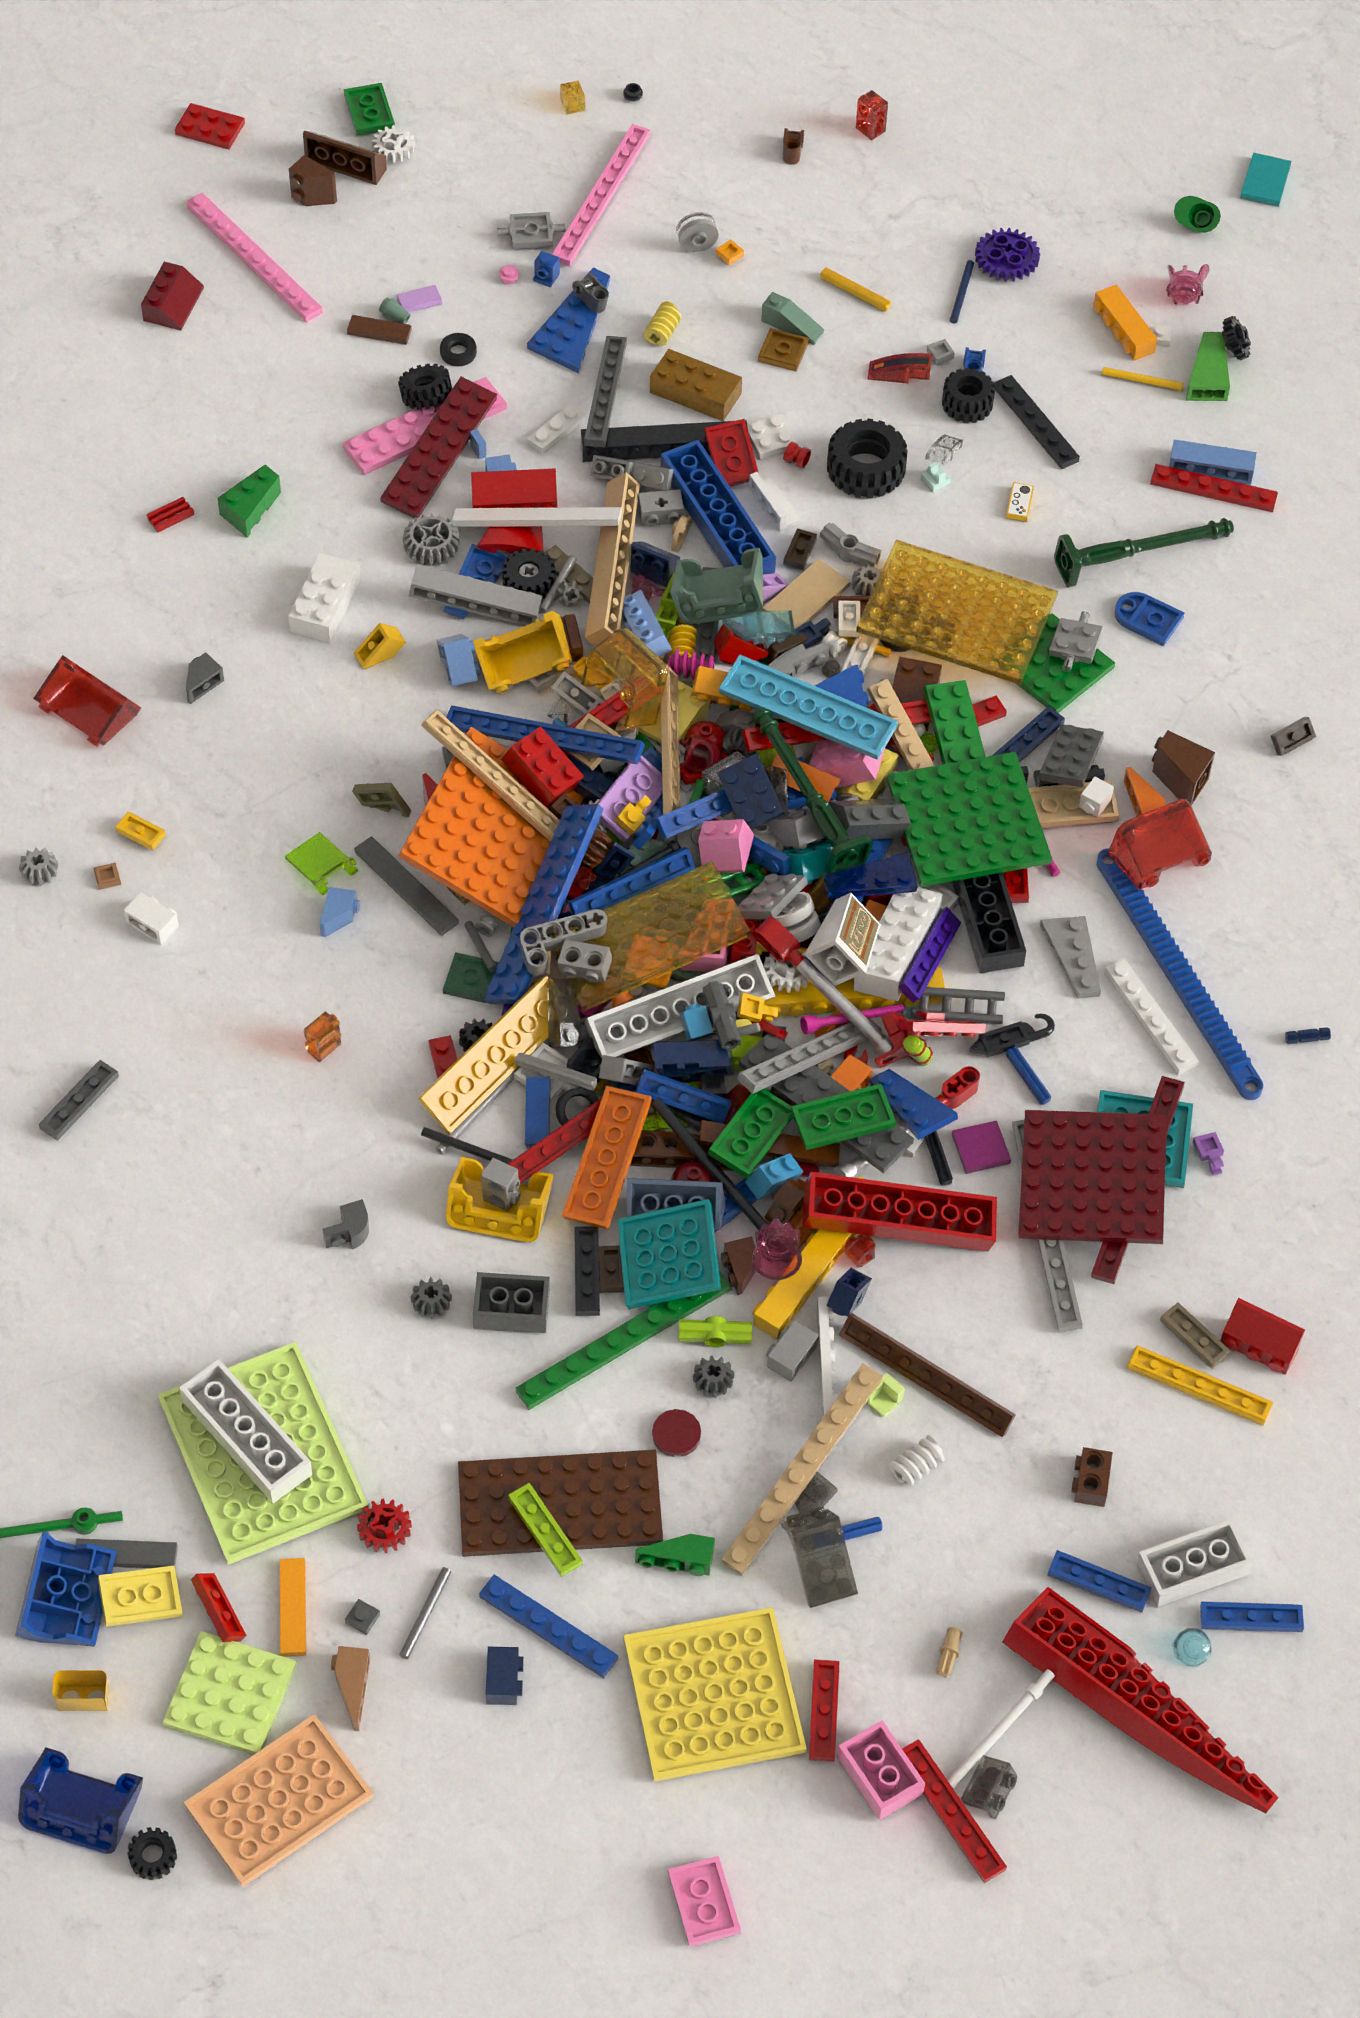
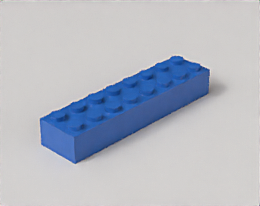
[661,440,776,575]

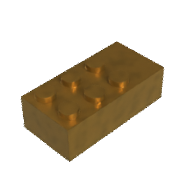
[650,349,742,421]

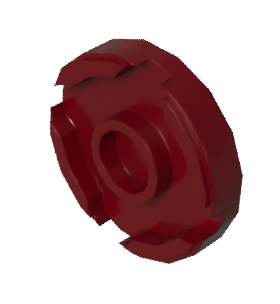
[652,1409,701,1457]

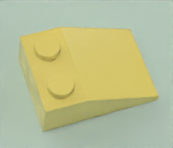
[639,681,711,744]

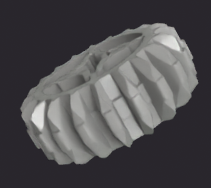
[403,513,460,566]

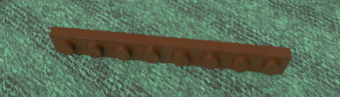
[839,1313,1016,1437]

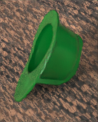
[1174,196,1221,233]

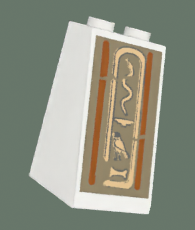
[804,893,881,986]

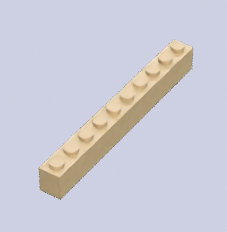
[585,472,640,650]

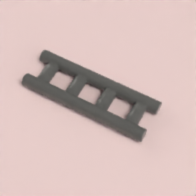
[911,987,1005,1024]

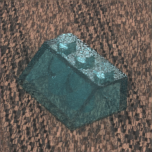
[722,610,796,645]

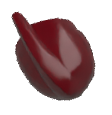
[679,735,723,772]

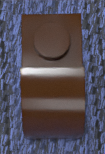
[764,1178,805,1231]

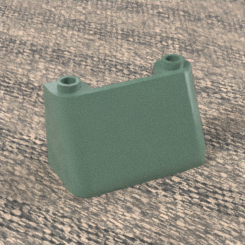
[670,548,763,624]

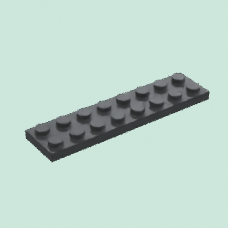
[739,1033,914,1174]

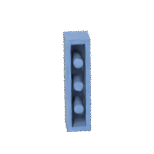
[1169,439,1257,485]

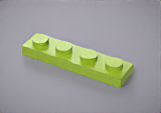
[508,1483,583,1577]

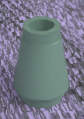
[379,297,410,324]

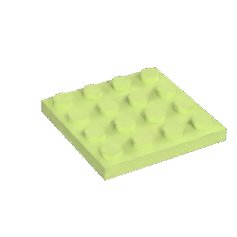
[162,1631,297,1755]

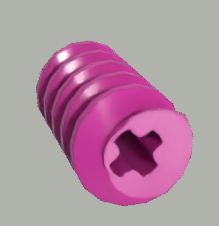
[668,649,715,680]

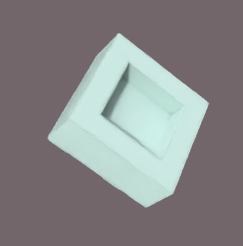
[921,462,951,492]

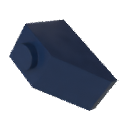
[594,841,635,880]

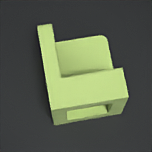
[866,1373,905,1417]

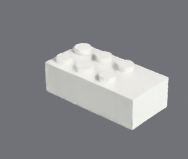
[288,553,361,643]
[1137,1519,1253,1608]

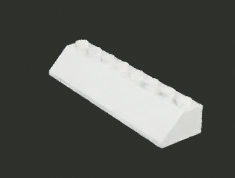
[584,954,775,1058]

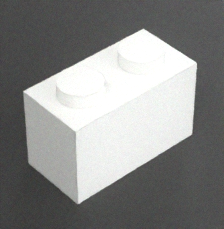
[124,892,179,945]

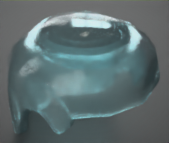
[1171,1628,1212,1667]

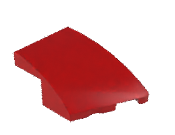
[477,526,544,554]

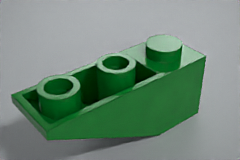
[635,1534,715,1576]

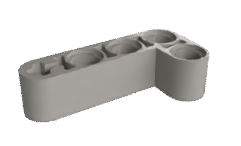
[520,909,607,976]

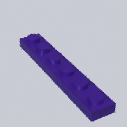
[898,907,962,1003]

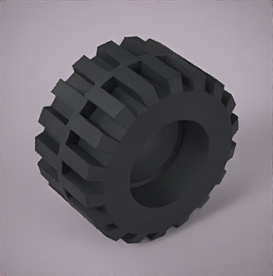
[942,368,995,423]

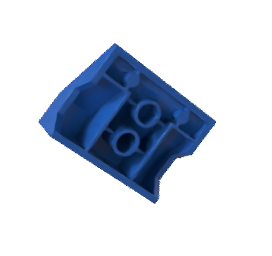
[15,1532,117,1647]

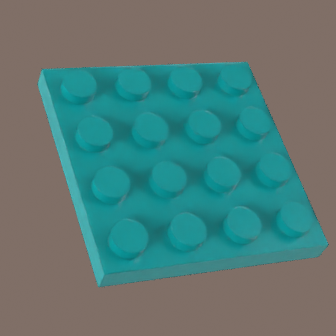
[1097,1090,1193,1188]
[617,1199,721,1310]

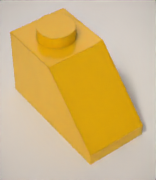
[354,623,406,669]

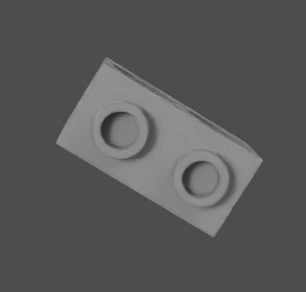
[557,939,613,982]
[481,1158,521,1212]

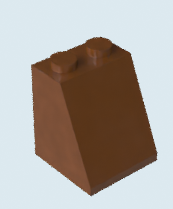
[1152,730,1215,809]

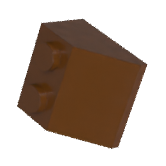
[289,155,337,206]

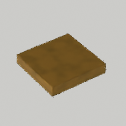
[758,328,809,372]

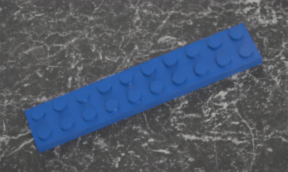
[484,804,604,1004]

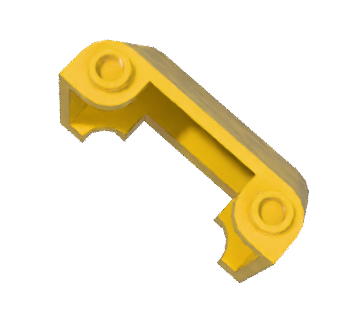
[472,611,572,694]
[446,1157,554,1242]

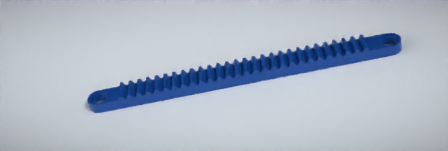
[1096,848,1263,1100]

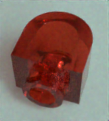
[844,1235,876,1268]

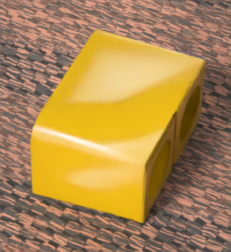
[52,1670,109,1711]

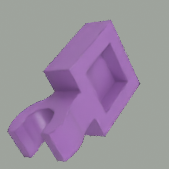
[1193,1132,1224,1176]

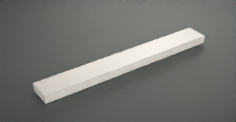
[451,507,622,527]

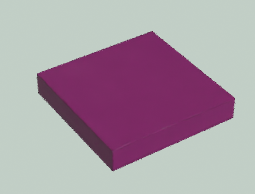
[952,1120,1011,1174]

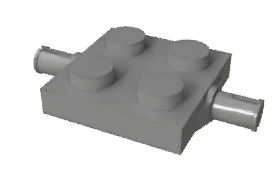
[497,212,566,249]
[1049,611,1103,672]

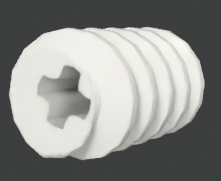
[889,1435,945,1486]

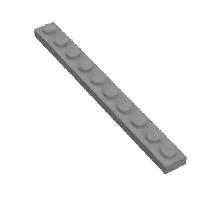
[1012,1120,1082,1332]

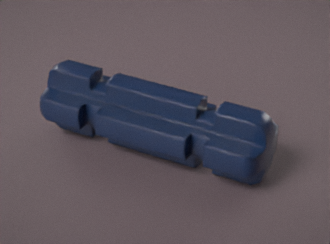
[1285,1027,1331,1044]

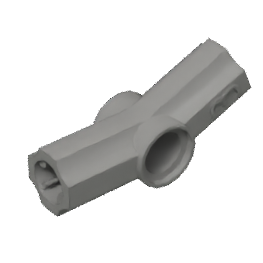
[820,522,882,567]

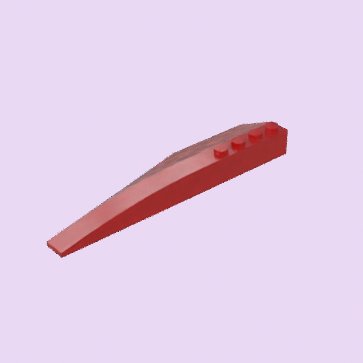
[1002,1587,1279,1814]

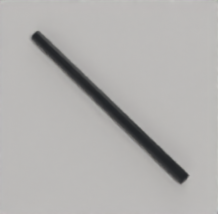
[651,1097,795,1265]

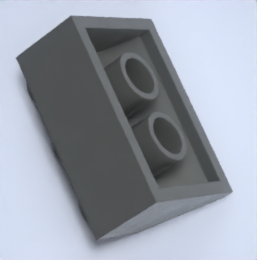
[828,799,911,839]

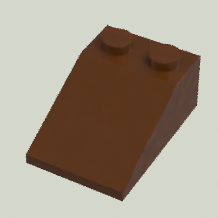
[892,656,942,731]

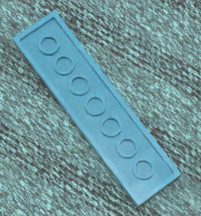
[719,655,898,760]

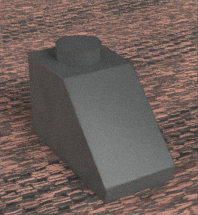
[186,652,224,704]

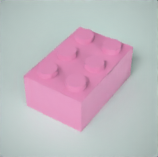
[809,740,885,788]
[837,1720,925,1821]

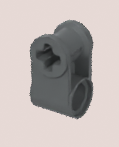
[572,273,609,313]

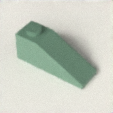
[761,292,824,345]

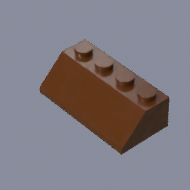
[303,131,387,185]

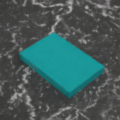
[1240,152,1292,207]

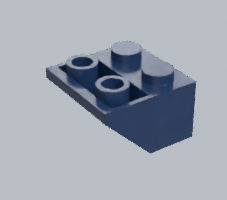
[631,541,680,587]

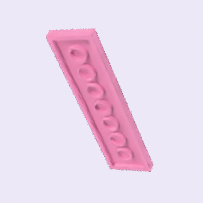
[343,377,507,475]

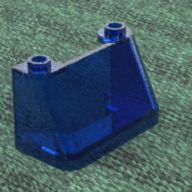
[18,1747,143,1854]

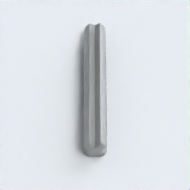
[514,1053,597,1091]

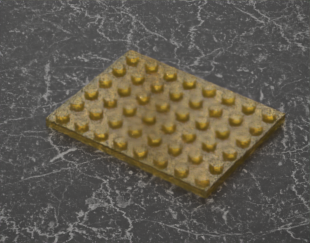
[856,540,1058,685]

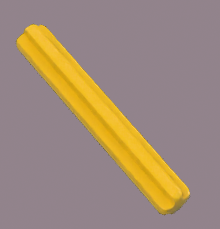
[820,267,891,311]

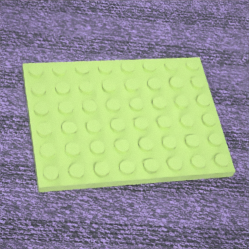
[158,1342,369,1565]

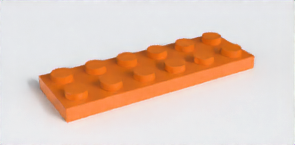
[562,1086,652,1230]

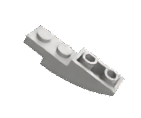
[590,455,674,490]
[768,642,829,678]

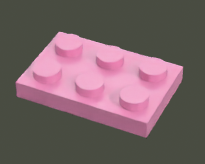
[668,1856,741,1947]

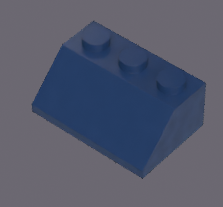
[567,754,618,804]

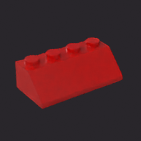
[471,468,557,508]

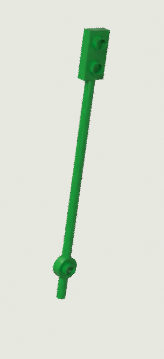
[0,1508,123,1538]

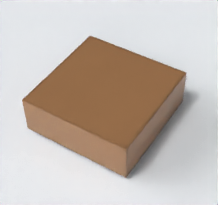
[94,862,121,890]

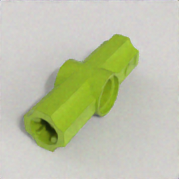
[679,1316,752,1348]

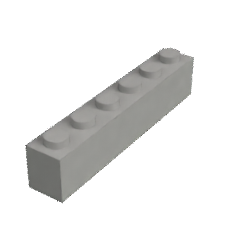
[409,564,542,626]

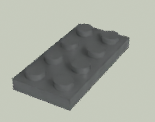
[1039,724,1104,788]

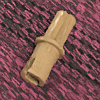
[936,1627,963,1678]

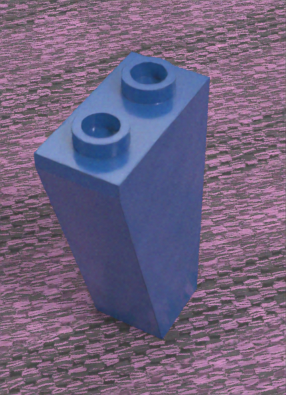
[815,665,869,708]

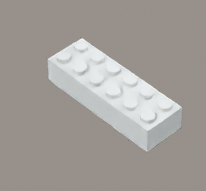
[854,883,942,1002]
[179,1359,312,1504]

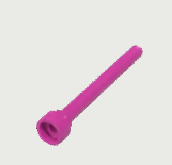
[800,1004,905,1035]

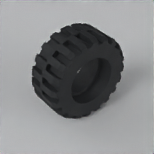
[827,418,908,499]

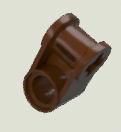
[782,128,804,165]

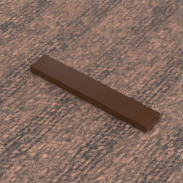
[699,1120,840,1168]

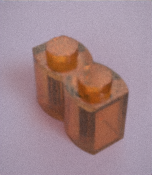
[304,1011,341,1062]

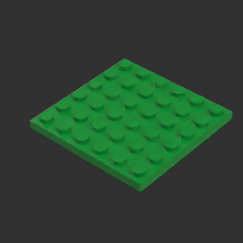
[886,752,1052,887]

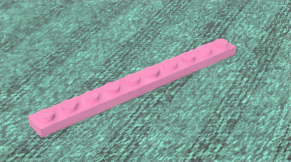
[552,124,650,266]
[186,193,323,322]

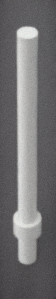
[947,1669,1055,1788]

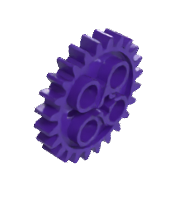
[975,228,1040,282]

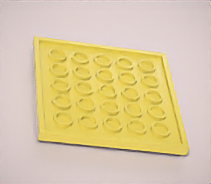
[623,1607,807,1782]

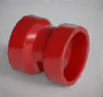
[783,441,811,469]

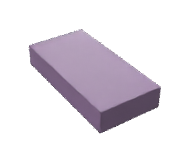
[397,285,442,312]

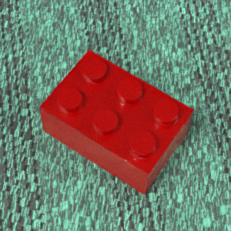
[501,727,584,808]

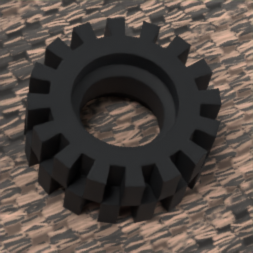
[127,1827,177,1880]

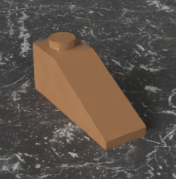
[331,1646,370,1731]

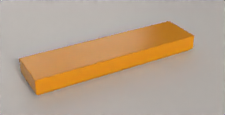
[280,1558,306,1657]

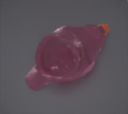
[630,573,665,602]

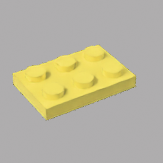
[98,1566,182,1627]

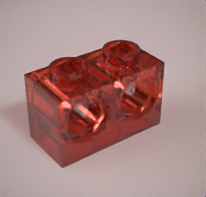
[856,90,888,141]

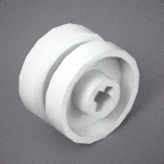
[775,892,821,942]

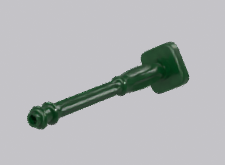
[1054,518,1234,588]
[753,707,873,876]

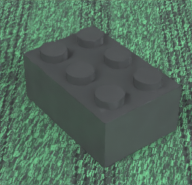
[473,1272,550,1333]

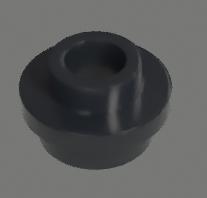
[623,83,643,101]

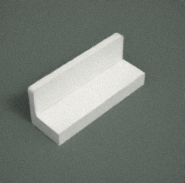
[749,472,801,531]

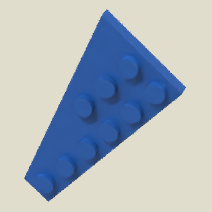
[527,267,610,373]

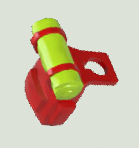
[874,1012,933,1068]

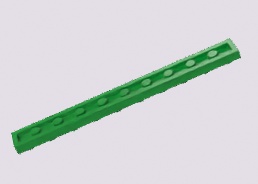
[516,1270,731,1410]

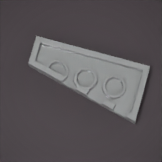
[1040,916,1101,998]

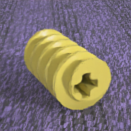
[643,301,681,346]

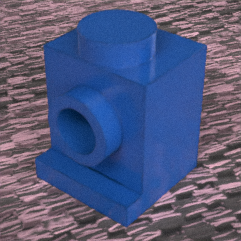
[533,251,560,287]

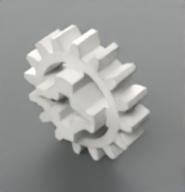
[372,125,415,163]
[764,952,809,993]

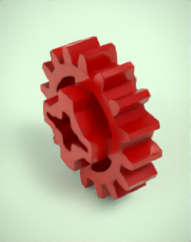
[357,1499,412,1553]

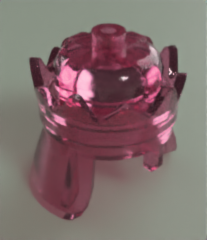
[1166,264,1209,305]
[752,1218,802,1280]

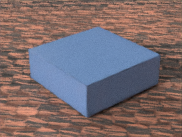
[470,429,487,459]

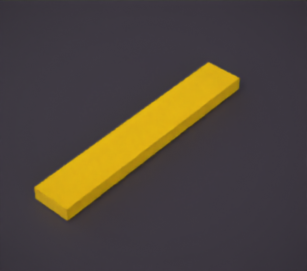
[1127,1345,1273,1426]

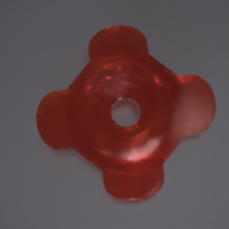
[572,867,596,890]

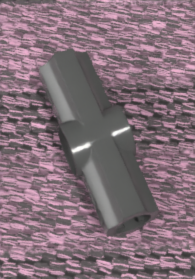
[703,981,741,1050]

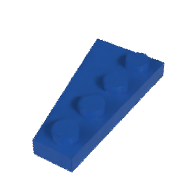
[443,544,507,619]
[869,1069,958,1140]

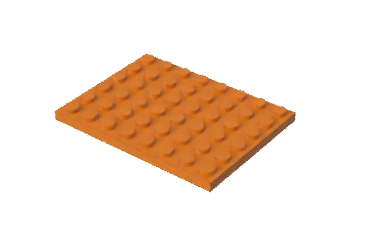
[398,727,584,927]

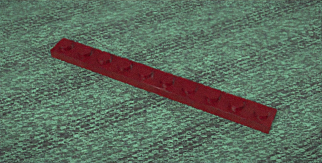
[1091,1076,1185,1284]

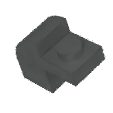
[322,1199,369,1249]

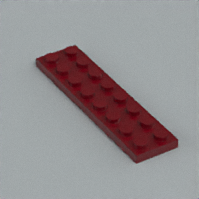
[380,376,497,518]

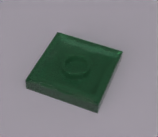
[443,952,499,1003]

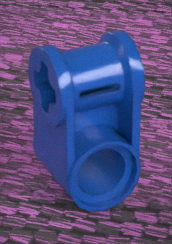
[963,347,986,372]

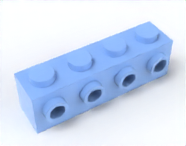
[622,590,672,663]

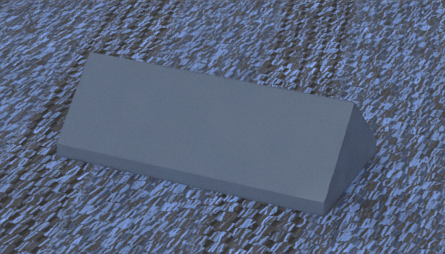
[626,1178,726,1230]

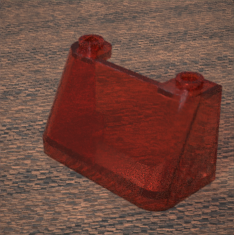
[33,655,141,747]
[1108,798,1212,890]

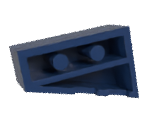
[653,1040,734,1083]

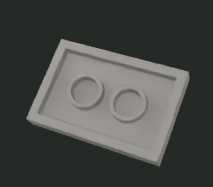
[734,874,808,919]

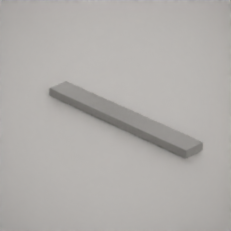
[737,1018,882,1094]

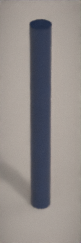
[950,260,974,323]

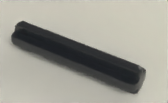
[925,1130,953,1186]

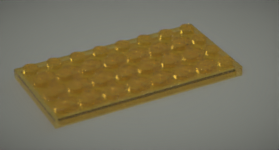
[550,861,751,1011]

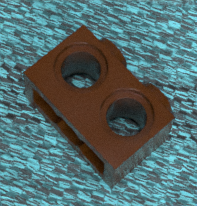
[1071,1447,1113,1507]

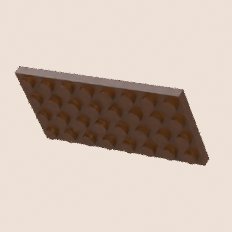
[458,1449,663,1557]

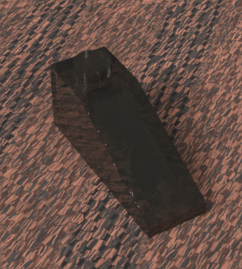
[547,978,581,1048]

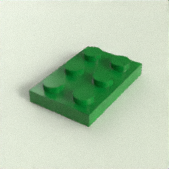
[344,83,395,135]

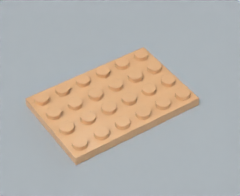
[184,1714,374,1887]

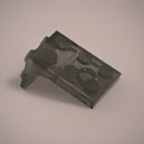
[781,1507,858,1608]

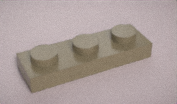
[1160,1302,1230,1369]

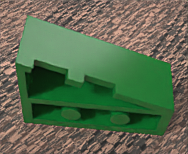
[217,464,281,538]

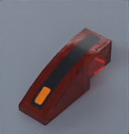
[868,353,932,384]

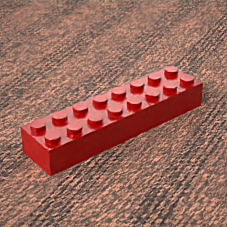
[802,1172,997,1252]

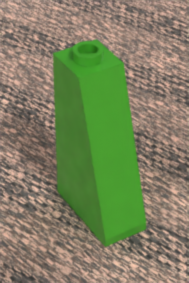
[1186,332,1230,401]

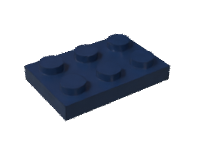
[717,753,785,830]

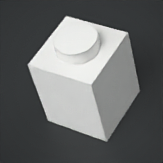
[1079,777,1114,817]

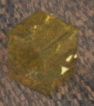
[560,80,585,115]

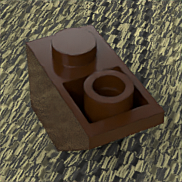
[721,1236,759,1295]

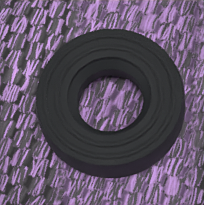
[440,333,477,366]

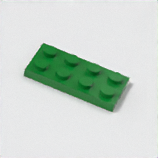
[923,680,986,764]
[791,1083,896,1150]
[707,1089,793,1179]

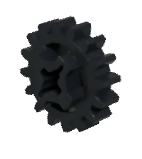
[1222,316,1251,360]

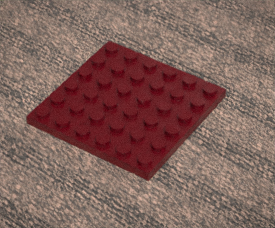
[1018,1110,1167,1244]

